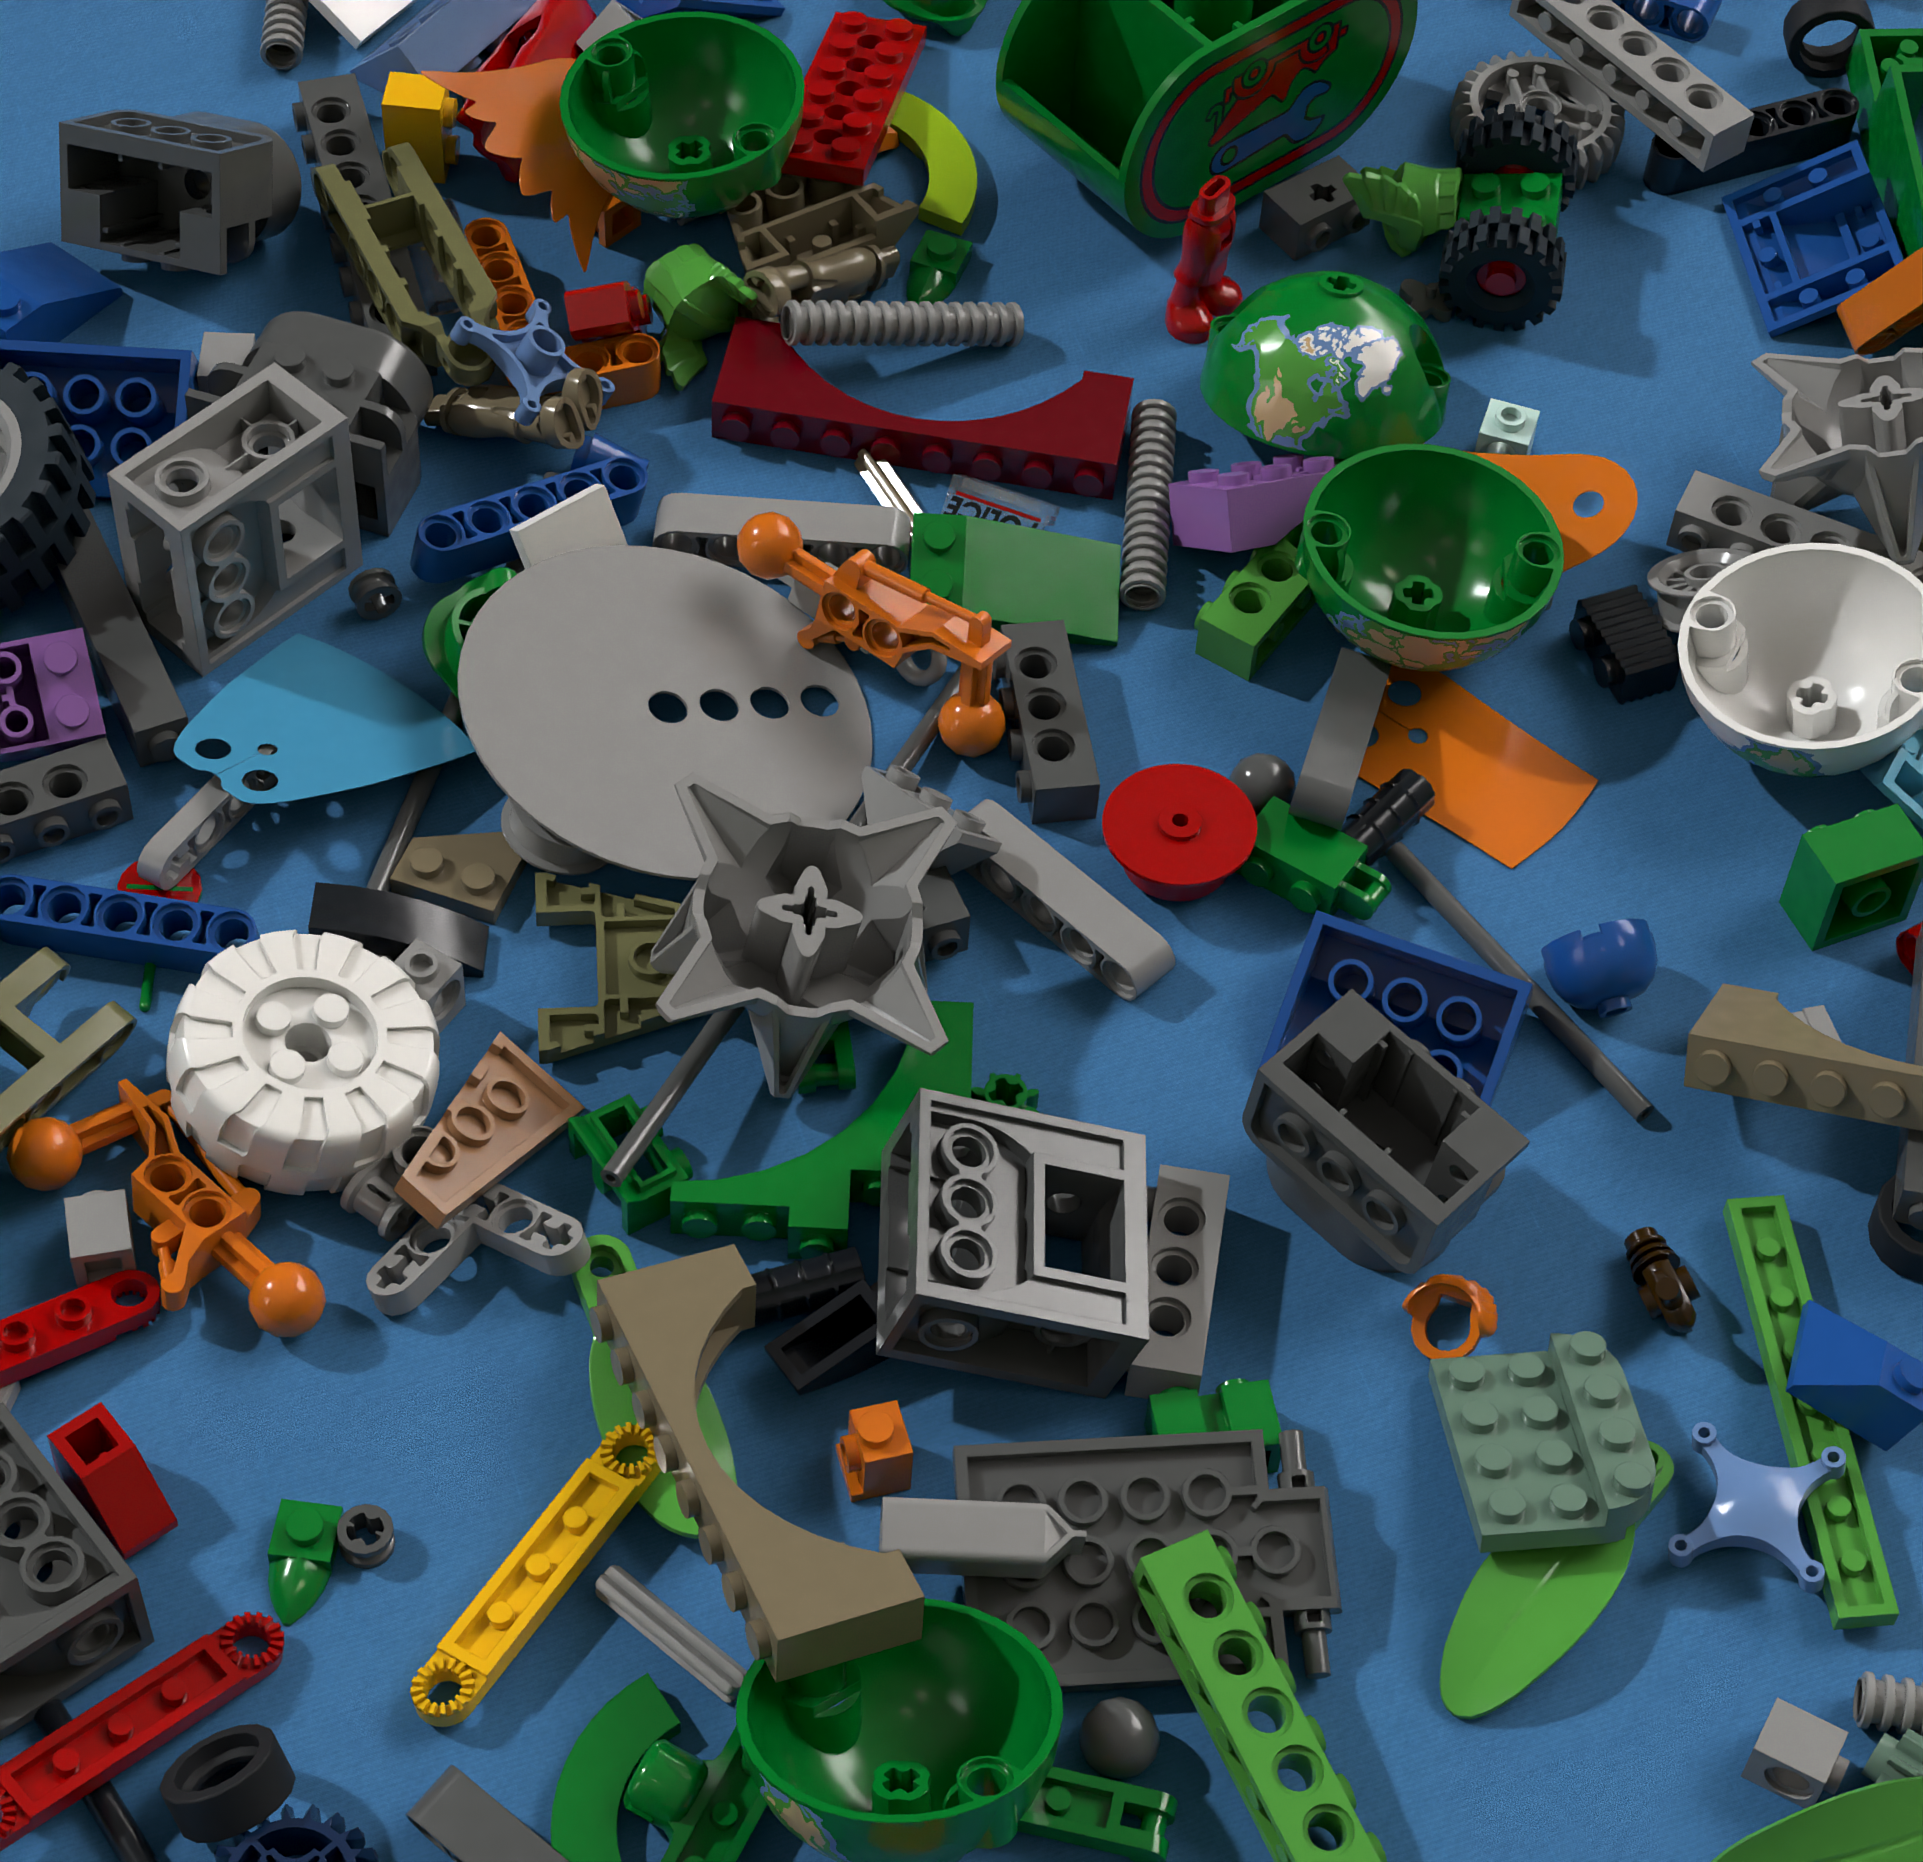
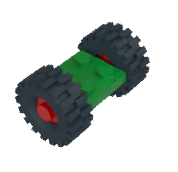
[1438,104,1579,332]

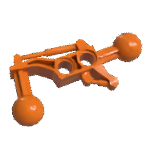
[737,512,1012,758]
[6,1079,326,1337]

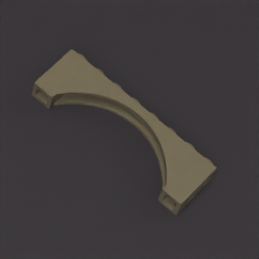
[1684,983,1923,1131]
[589,1244,925,1683]

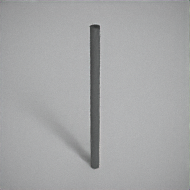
[1386,842,1654,1122]

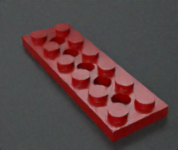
[781,11,927,186]

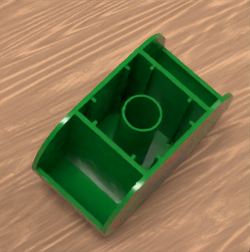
[996,0,1418,238]

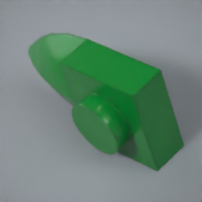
[906,229,973,305]
[267,1499,344,1626]

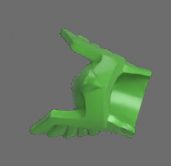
[1343,161,1464,258]
[643,243,758,391]

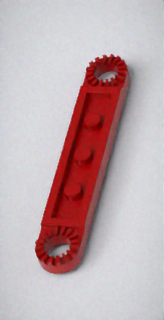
[0,1270,161,1388]
[0,1612,285,1851]

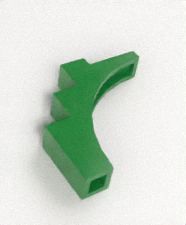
[670,1001,974,1260]

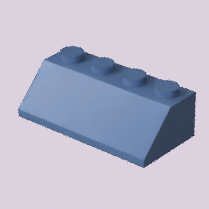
[350,0,537,93]

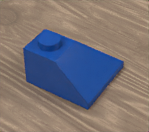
[1786,1300,1923,1451]

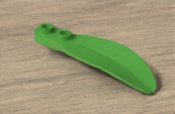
[571,1234,737,1539]
[1439,1441,1674,1720]
[1711,1776,1923,1862]

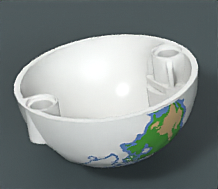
[1678,543,1923,778]

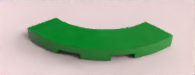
[551,1673,681,1862]

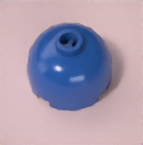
[1541,919,1658,1018]

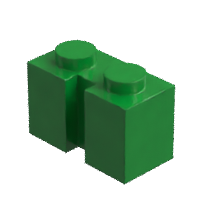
[1144,1378,1282,1473]

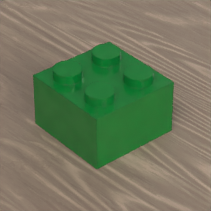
[1779,803,1923,951]

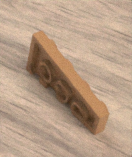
[394,1031,585,1230]

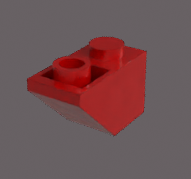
[47,1402,178,1560]

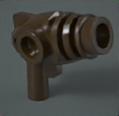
[1624,1227,1701,1335]

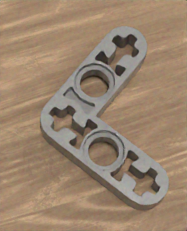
[366,1183,591,1316]

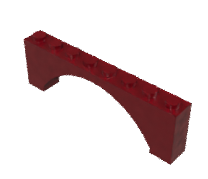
[712,316,1134,500]

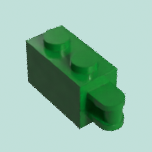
[1235,796,1392,920]

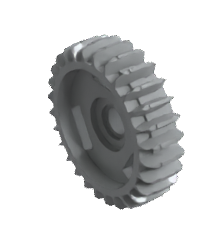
[1449,50,1626,190]

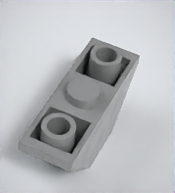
[861,765,1002,875]

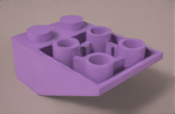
[1168,454,1336,553]
[0,628,106,762]

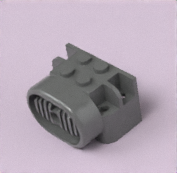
[59,110,302,275]
[185,311,433,537]
[1242,989,1530,1274]

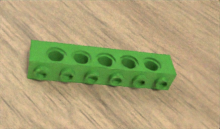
[1194,459,1346,682]
[1130,1529,1387,1862]

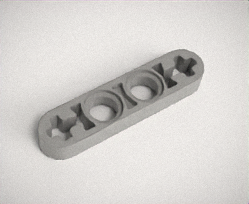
[137,744,278,890]

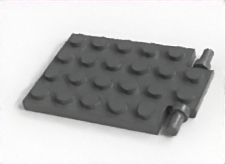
[952,1429,1342,1693]

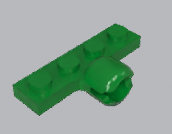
[623,1725,767,1862]

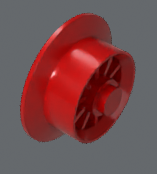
[1102,764,1257,901]

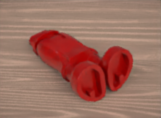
[1165,175,1243,344]

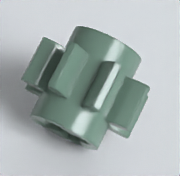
[1861,1728,1923,1784]

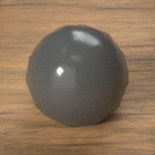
[1229,753,1296,817]
[1079,1697,1160,1781]

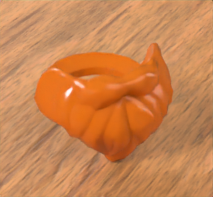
[1402,1274,1498,1359]

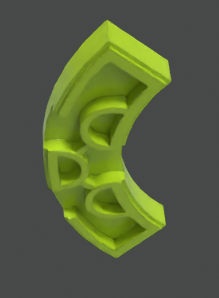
[890,92,977,236]

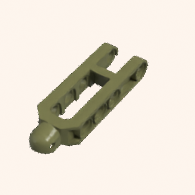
[312,142,499,386]
[0,947,137,1153]

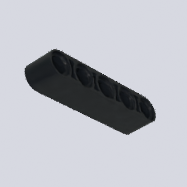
[1643,88,1859,196]

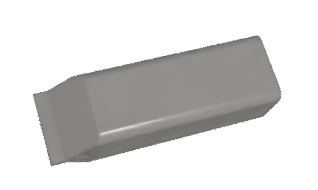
[879,1497,1087,1579]

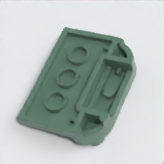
[1428,1331,1656,1553]

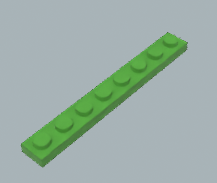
[1722,1195,1900,1630]

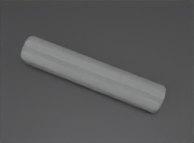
[595,1565,747,1703]

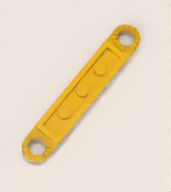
[410,1422,661,1727]

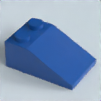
[0,242,123,343]

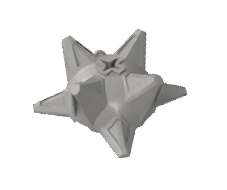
[1751,347,1923,565]
[650,772,958,1099]

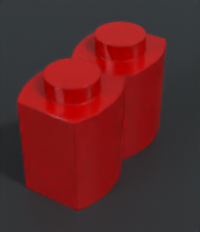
[564,281,653,343]

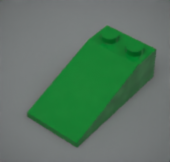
[910,513,1121,646]

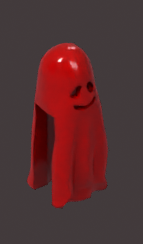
[455,0,597,184]

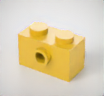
[381,71,460,184]

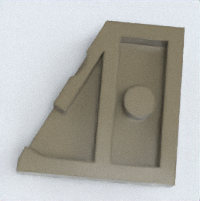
[390,832,528,924]

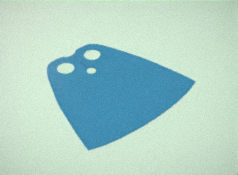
[173,633,476,804]

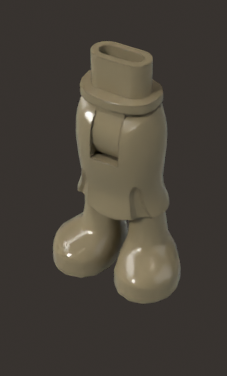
[738,245,900,323]
[424,368,603,449]

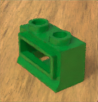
[568,1094,693,1235]

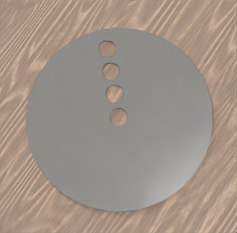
[457,545,873,881]

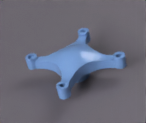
[450,299,615,426]
[1668,1422,1846,1593]

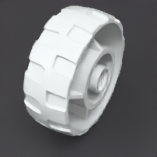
[166,930,440,1196]

